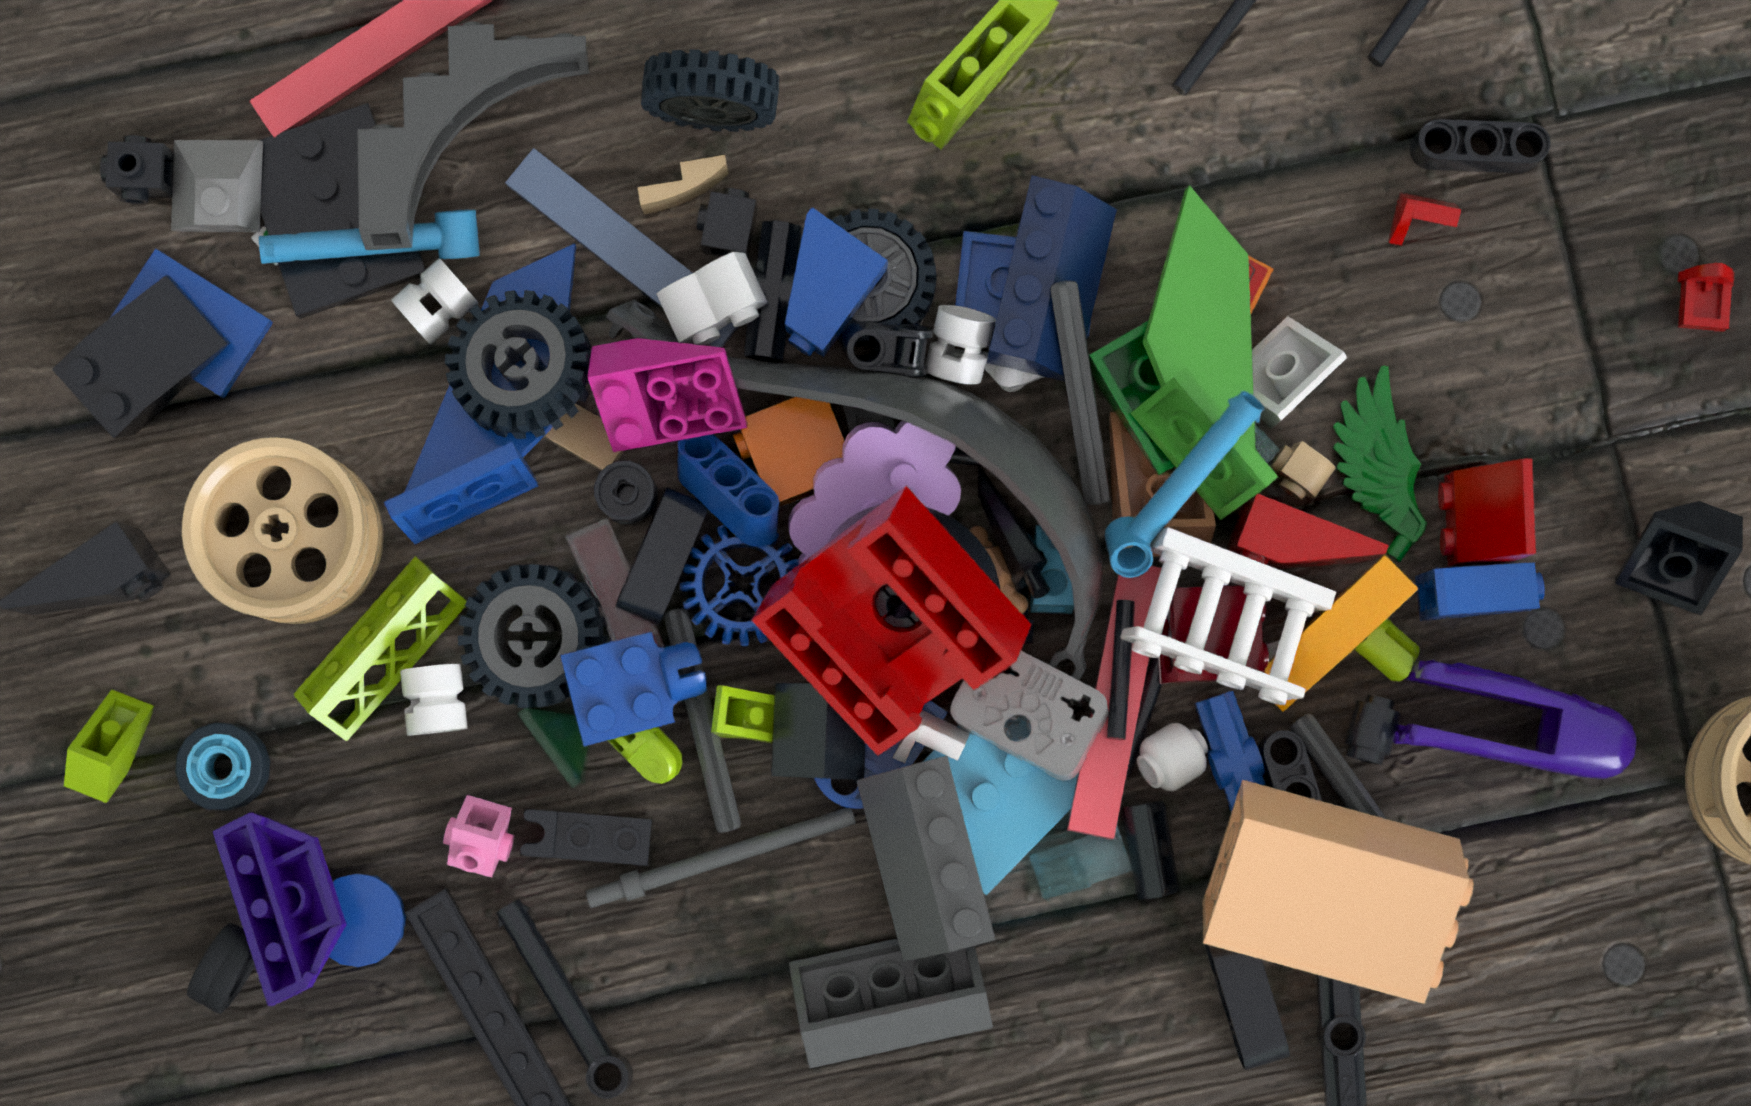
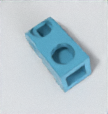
[1030,525,1074,614]

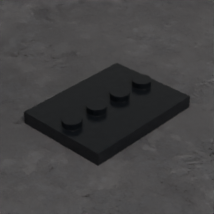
[260,103,426,319]

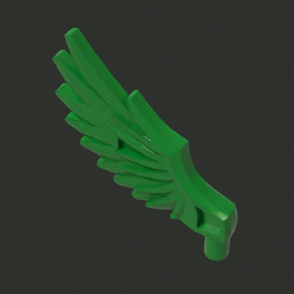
[1332,365,1427,563]

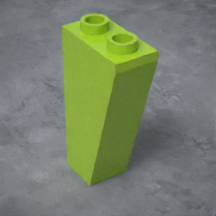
[907,0,1059,150]

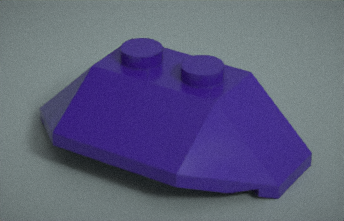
[212,812,347,1006]

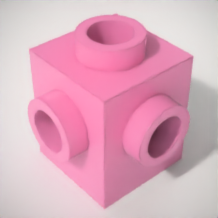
[443,795,514,878]

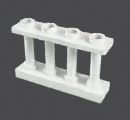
[1120,528,1336,705]

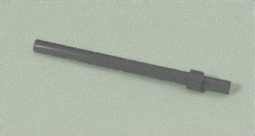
[586,807,856,908]

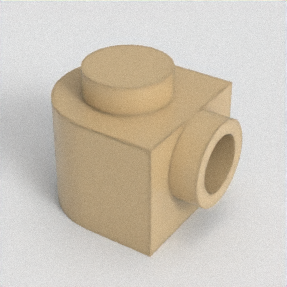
[1269,441,1336,501]

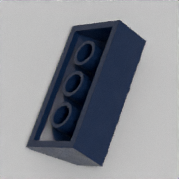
[986,175,1117,382]

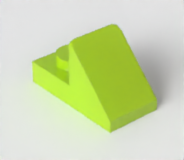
[711,685,774,744]

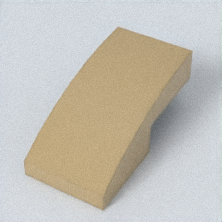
[637,155,729,215]

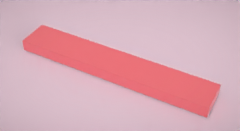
[250,0,493,137]
[1067,566,1162,840]

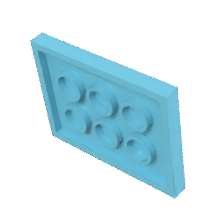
[923,672,1078,895]

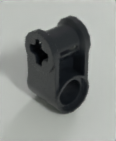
[841,321,933,377]

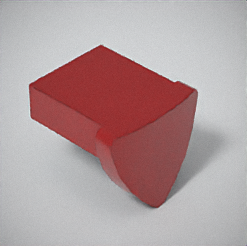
[1388,192,1461,246]
[1678,263,1734,332]

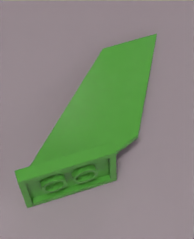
[1131,185,1278,520]

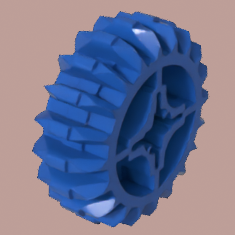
[680,525,799,647]

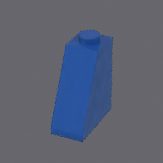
[785,207,888,358]
[1415,562,1545,621]

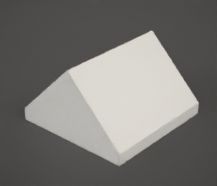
[1252,316,1347,429]

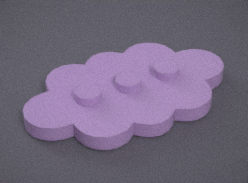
[788,421,961,564]

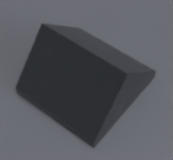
[771,683,865,780]

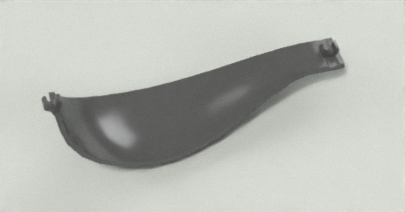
[606,299,1104,680]

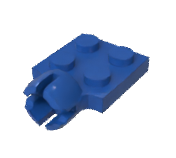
[560,631,707,746]

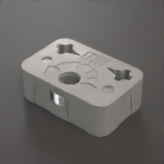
[950,651,1109,781]

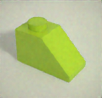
[64,689,154,803]

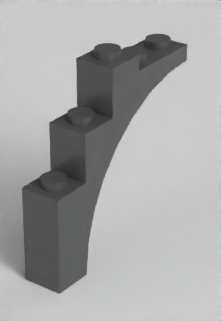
[357,22,589,250]

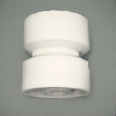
[391,258,479,345]
[925,305,996,384]
[400,664,468,736]

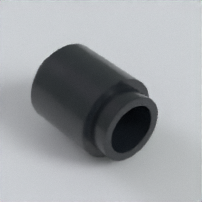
[1345,694,1401,766]

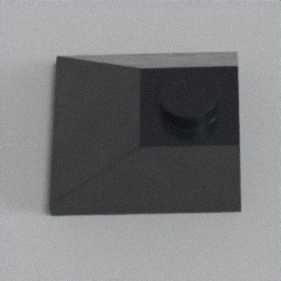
[1615,501,1743,616]

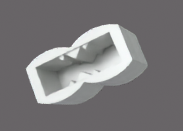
[656,252,768,346]

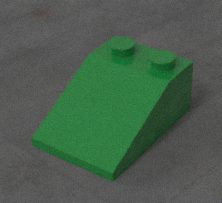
[1089,320,1175,475]

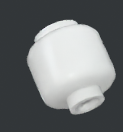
[1137,723,1208,791]

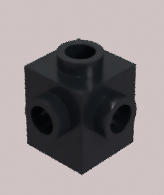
[100,135,174,204]

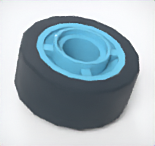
[175,722,270,810]

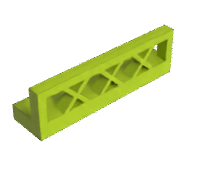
[293,556,467,741]

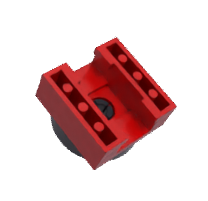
[752,486,1031,756]

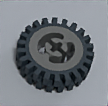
[445,290,592,439]
[458,564,608,708]

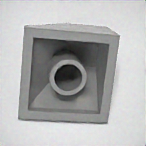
[171,140,263,232]

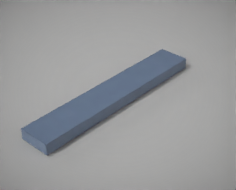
[505,148,738,347]

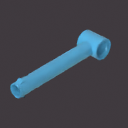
[259,209,480,264]
[1105,391,1264,578]

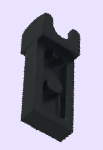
[520,808,652,866]

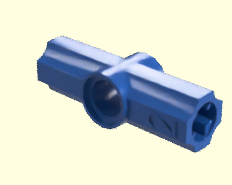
[1194,691,1266,812]

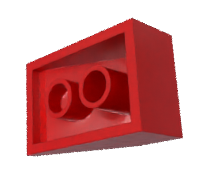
[1438,459,1536,566]
[1226,494,1389,569]

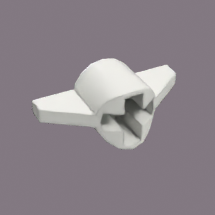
[982,351,1043,392]

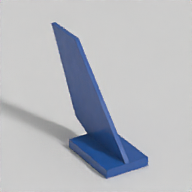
[384,243,577,544]

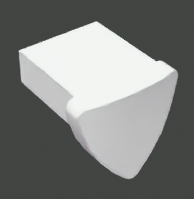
[893,710,970,763]

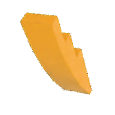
[1265,554,1418,712]

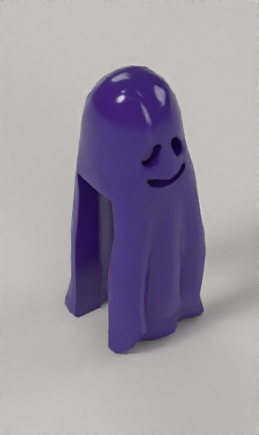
[1394,660,1637,779]

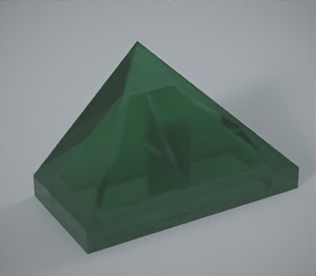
[517,708,590,788]

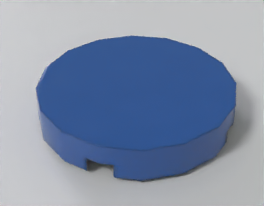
[329,873,406,967]

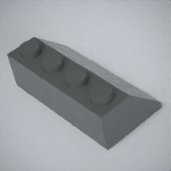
[857,756,996,962]
[788,938,993,1068]

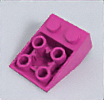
[587,338,748,452]

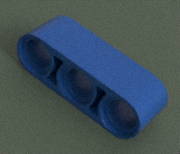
[677,434,779,546]

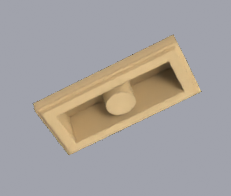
[543,403,624,471]

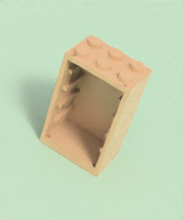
[1203,780,1473,1004]

